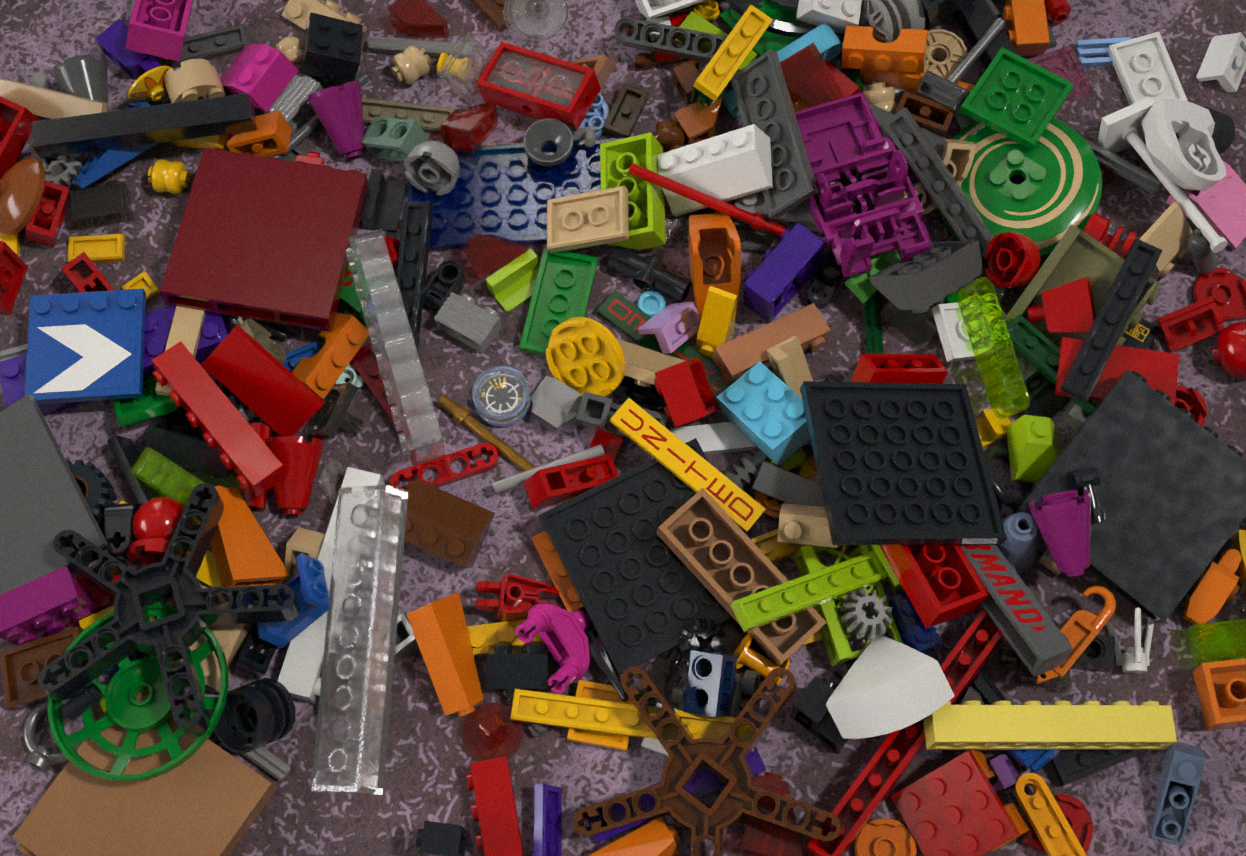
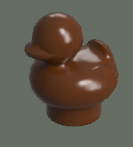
[653,120,685,151]

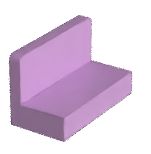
[638,302,701,354]

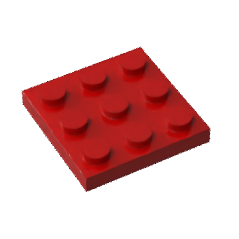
[890,750,1020,856]

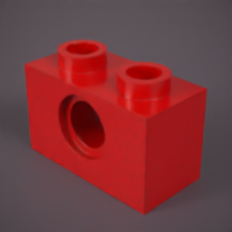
[25,180,70,247]

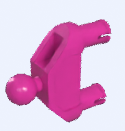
[515,604,590,693]

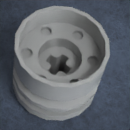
[857,0,925,43]

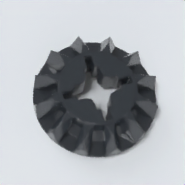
[679,618,727,666]

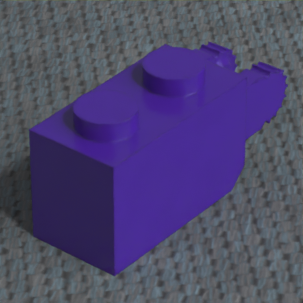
[95,19,162,80]

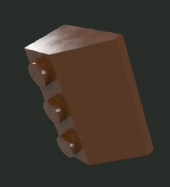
[385,479,495,567]

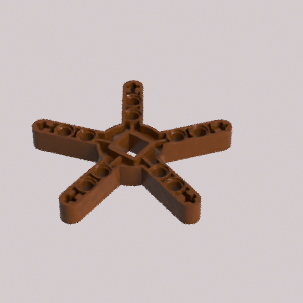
[573,667,843,856]

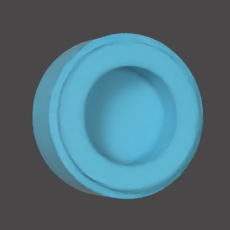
[638,291,666,318]

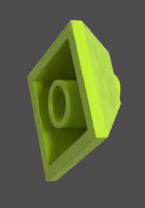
[1006,415,1062,484]

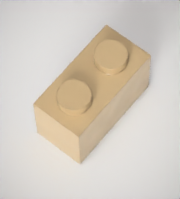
[778,503,838,548]

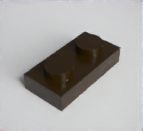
[603,83,649,139]

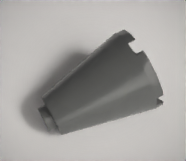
[52,54,108,112]

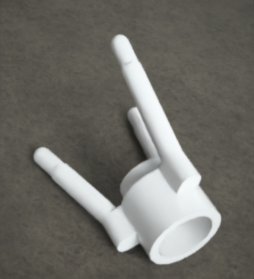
[1106,607,1154,674]

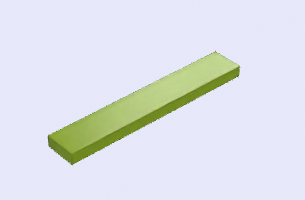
[730,551,888,632]

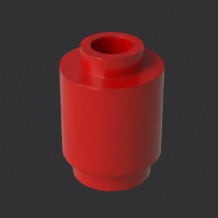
[1044,0,1071,24]

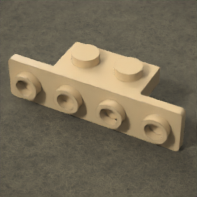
[282,0,367,33]
[616,338,686,387]

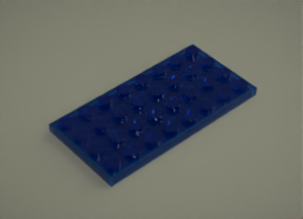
[408,138,623,250]

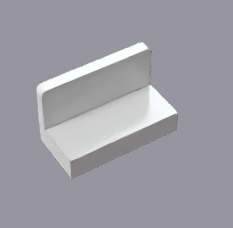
[1196,32,1246,93]

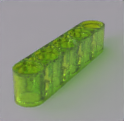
[957,277,1030,419]

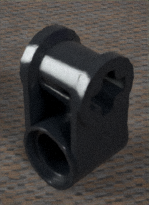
[423,260,465,311]
[104,502,139,561]

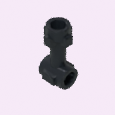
[1071,466,1107,524]

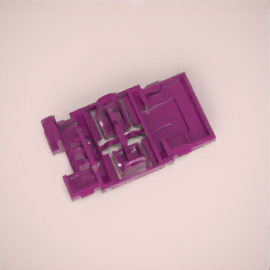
[795,92,932,278]

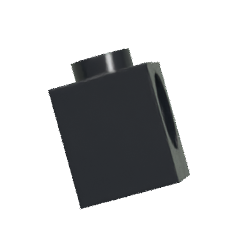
[1071,634,1115,672]

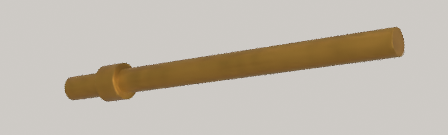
[437,394,570,503]

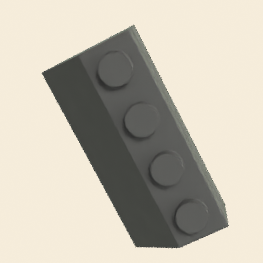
[870,241,984,313]

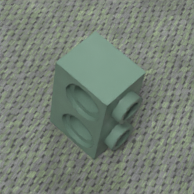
[361,116,429,162]

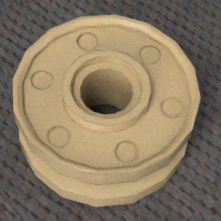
[924,29,967,78]

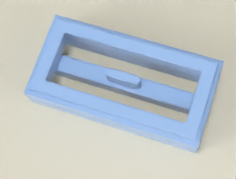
[1076,37,1131,68]

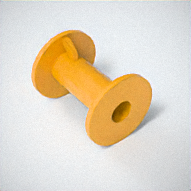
[733,634,790,693]

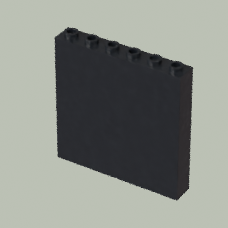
[1014,370,1246,623]

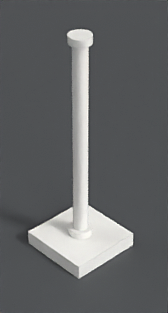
[1097,97,1228,253]

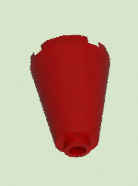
[265,436,324,515]

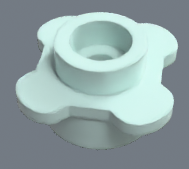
[335,364,364,397]

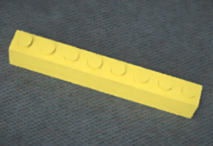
[923,700,1177,750]

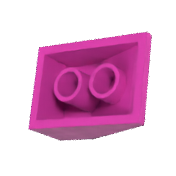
[220,44,299,113]

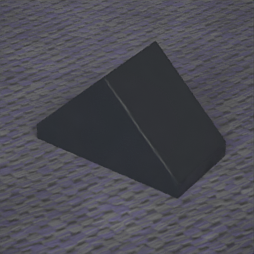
[233,624,277,679]

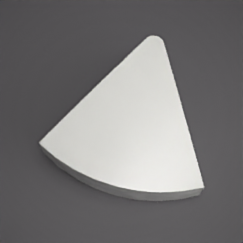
[826,636,955,739]

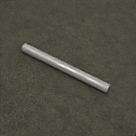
[492,444,605,494]

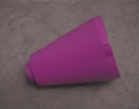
[308,80,365,159]
[1029,490,1091,577]

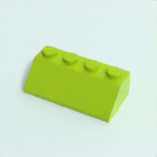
[600,132,666,250]

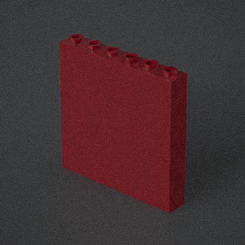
[160,148,368,332]

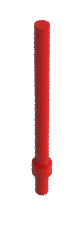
[628,163,786,237]

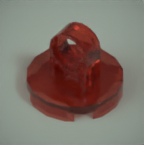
[463,702,523,761]

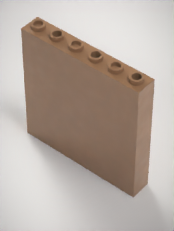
[12,692,278,856]

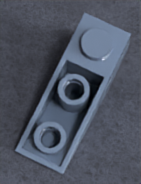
[1151,742,1207,846]

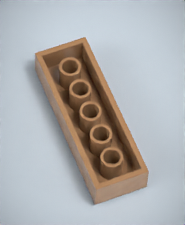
[656,488,827,666]

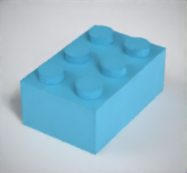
[716,361,811,467]

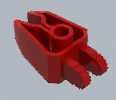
[475,573,559,622]

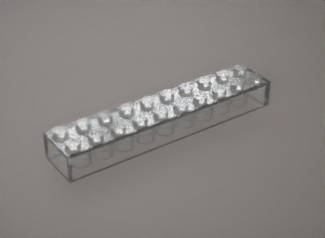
[311,485,408,795]

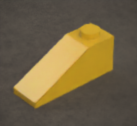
[696,286,737,358]

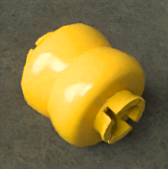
[148,159,190,195]

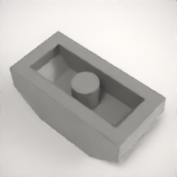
[531,376,582,430]

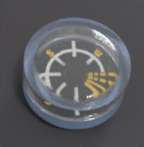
[472,366,531,427]

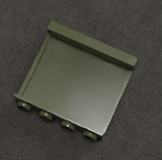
[1004,225,1161,348]

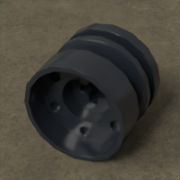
[212,678,295,754]

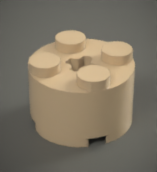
[164,59,226,103]

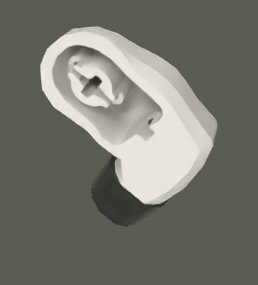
[1141,99,1235,191]

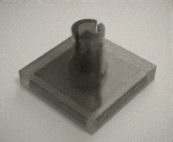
[302,382,364,441]

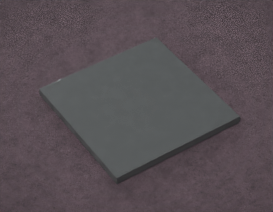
[0,394,108,595]

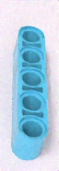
[723,24,843,117]

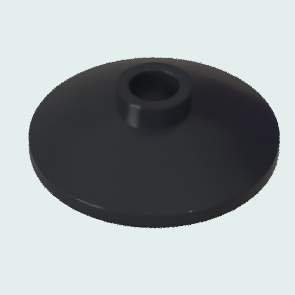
[615,376,667,411]

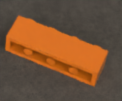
[1003,0,1050,56]

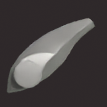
[551,126,597,147]

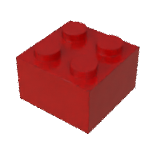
[654,356,719,427]

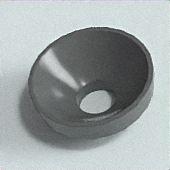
[523,118,573,166]

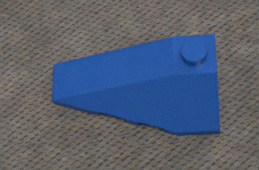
[71,102,160,189]

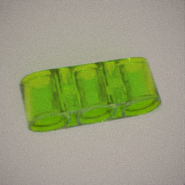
[130,447,204,506]

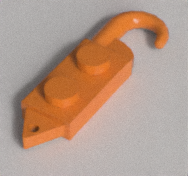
[1036,586,1116,684]

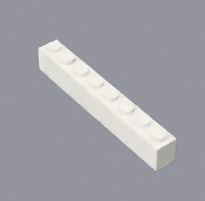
[278,467,387,704]

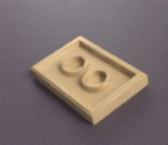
[547,186,629,253]

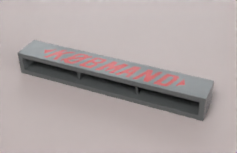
[960,544,1072,677]

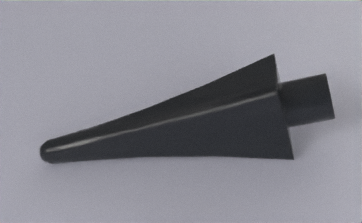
[586,630,628,702]

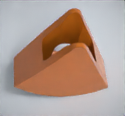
[688,213,741,318]

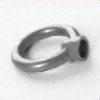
[23,695,96,772]

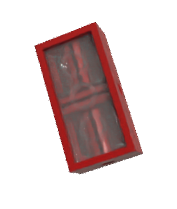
[476,41,601,131]

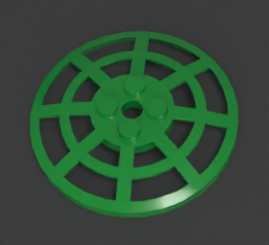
[47,603,229,783]

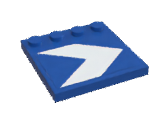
[24,289,146,404]

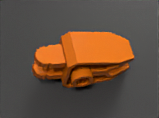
[1183,548,1242,627]

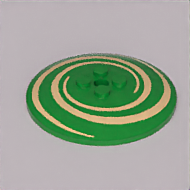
[937,118,1102,259]

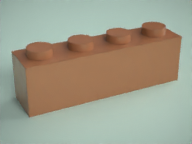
[712,303,831,387]

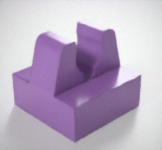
[989,754,1021,791]

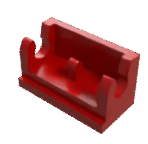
[1158,296,1224,353]

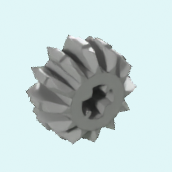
[840,588,892,641]

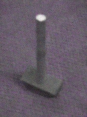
[917,18,1005,111]

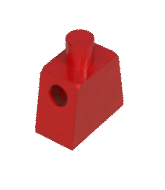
[1028,277,1096,332]

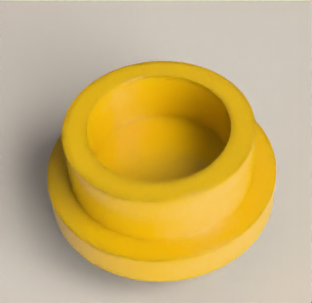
[693,0,719,21]

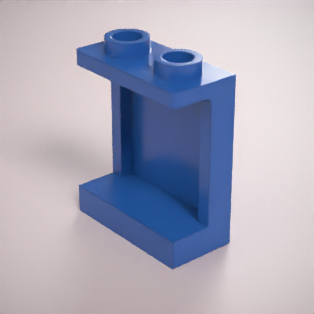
[254,553,331,648]

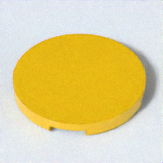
[546,317,625,397]

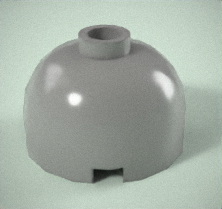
[404,140,460,195]

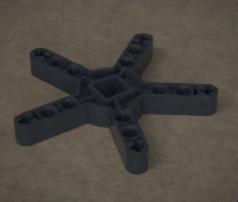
[38,483,301,738]

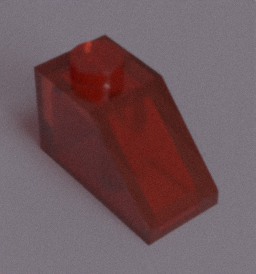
[389,0,450,39]
[441,101,498,154]
[463,233,529,278]

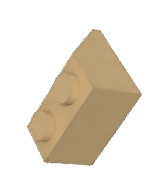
[1139,201,1193,280]

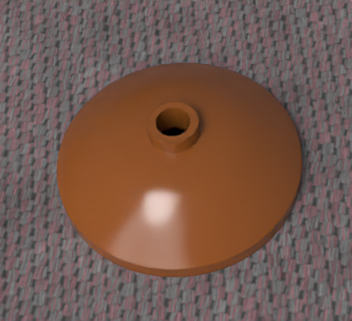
[0,157,45,236]

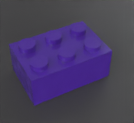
[743,223,825,323]

